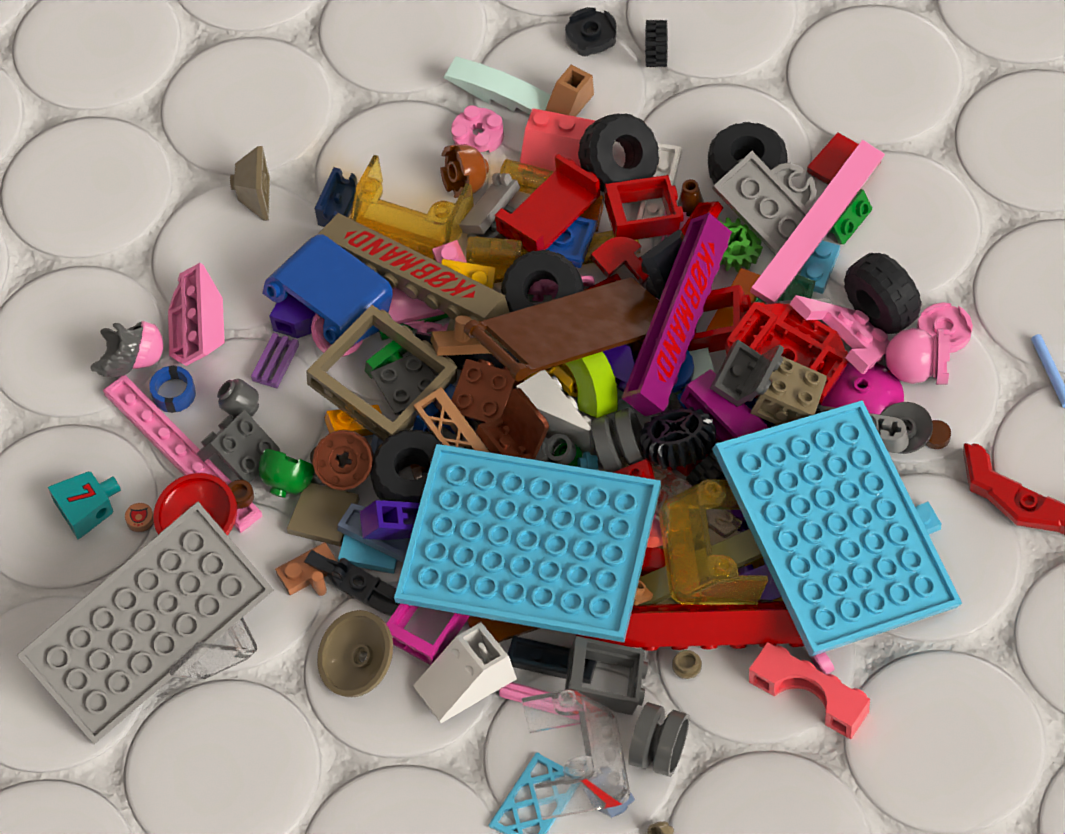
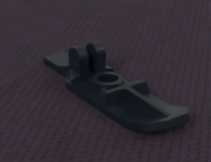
[304,550,400,616]

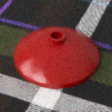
[153,473,237,535]

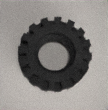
[645,20,668,67]
[686,451,725,496]

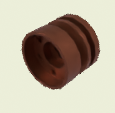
[313,429,374,490]

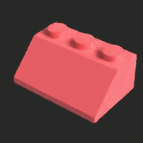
[519,108,595,175]

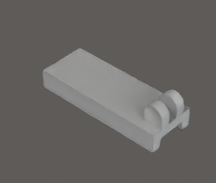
[459,173,520,234]

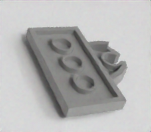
[712,151,817,255]

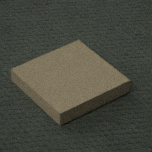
[287,483,360,547]

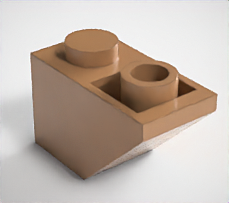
[545,65,594,117]

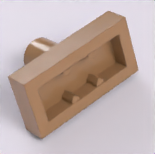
[431,315,490,356]

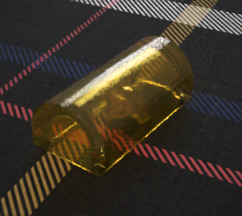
[500,159,554,194]
[466,236,524,266]

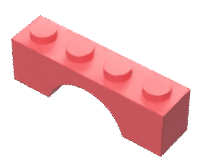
[749,642,870,739]

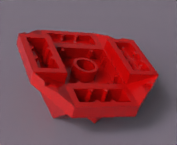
[725,302,849,404]

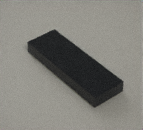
[508,636,597,684]

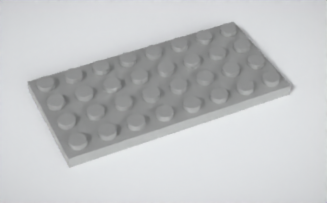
[17,501,274,744]

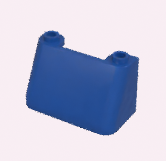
[262,234,393,345]

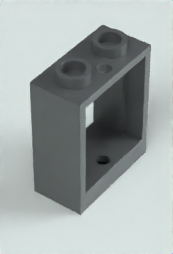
[563,636,648,715]

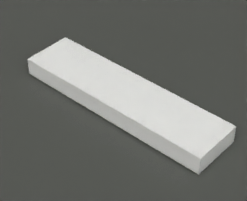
[636,143,682,237]

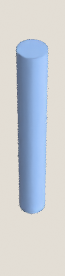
[1031,334,1065,408]

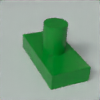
[364,340,407,379]

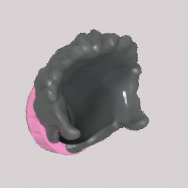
[90,321,163,378]

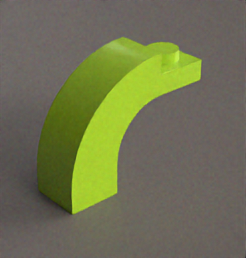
[565,352,618,418]

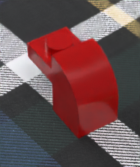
[590,237,650,285]

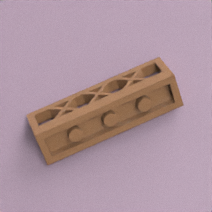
[413,387,490,453]

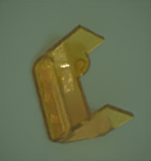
[350,155,474,261]
[659,480,768,605]

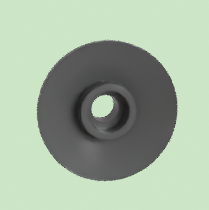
[881,402,933,454]

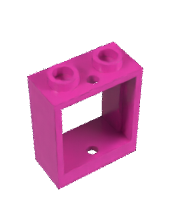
[386,603,470,665]

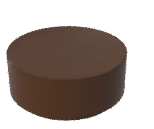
[926,420,951,449]
[228,480,254,509]

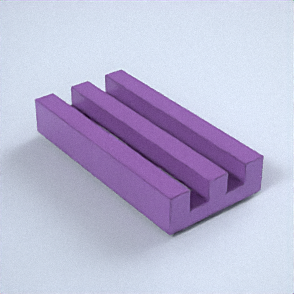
[251,333,299,389]

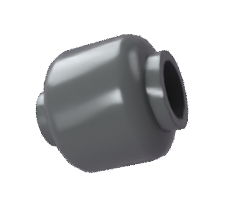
[217,379,259,418]

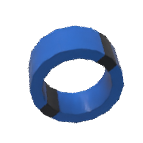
[149,366,196,413]

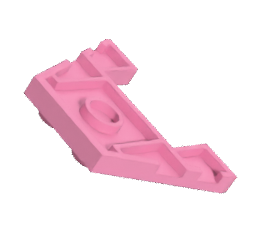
[790,295,890,374]

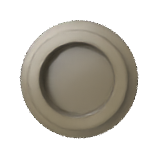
[672,650,702,679]

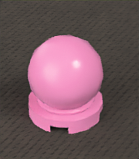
[885,328,950,385]

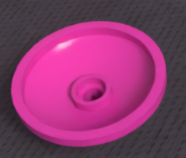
[820,362,904,415]

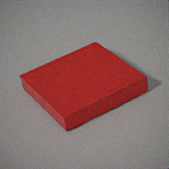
[807,132,881,185]

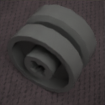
[591,407,646,473]
[628,702,690,777]

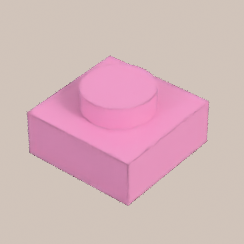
[432,240,467,264]

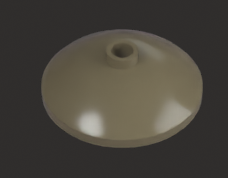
[317,610,393,698]

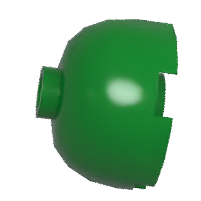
[258,449,315,498]

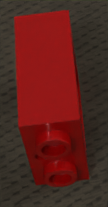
[604,175,684,240]
[687,284,752,353]

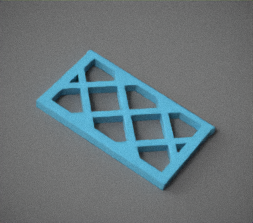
[489,752,582,834]

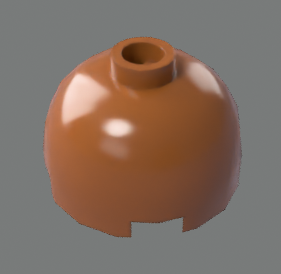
[440,144,489,198]

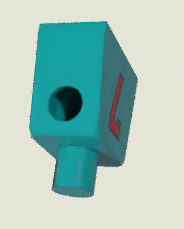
[48,472,121,539]

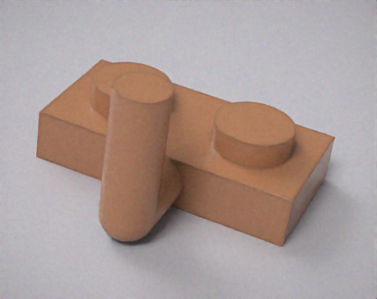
[275,542,338,596]

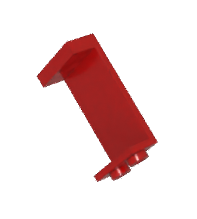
[495,154,601,252]

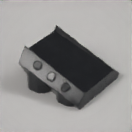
[641,230,684,301]

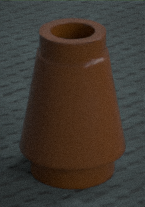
[678,179,704,217]

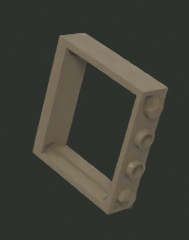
[306,305,457,442]

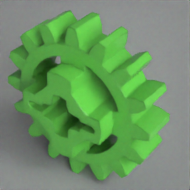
[719,217,763,272]

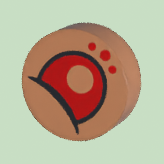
[125,503,154,532]

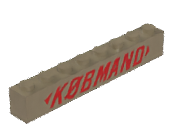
[319,213,510,335]

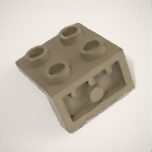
[751,356,827,425]

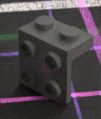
[710,340,784,407]
[196,410,280,483]

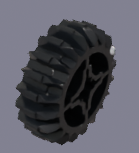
[640,406,717,470]

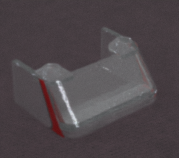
[522,690,630,820]

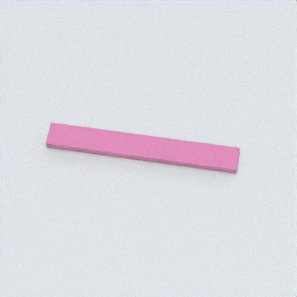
[750,140,885,304]
[103,375,262,533]

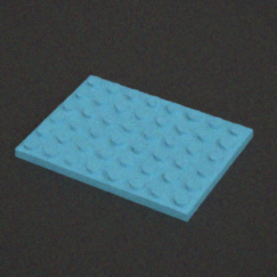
[712,400,962,657]
[394,444,661,642]

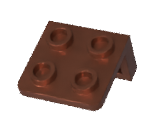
[451,359,524,423]
[475,388,549,460]

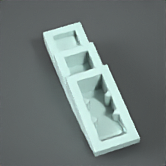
[443,56,551,115]

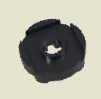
[565,7,617,57]

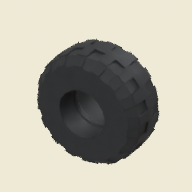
[578,113,659,193]
[708,122,788,185]
[501,250,584,312]
[844,253,922,334]
[371,430,444,503]

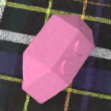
[168,263,225,366]

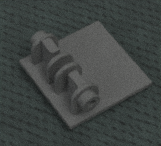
[370,354,436,416]

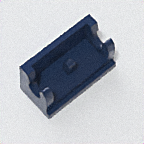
[314,167,361,227]

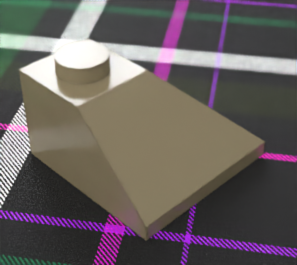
[230,146,270,221]

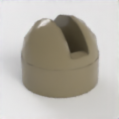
[647,821,674,834]

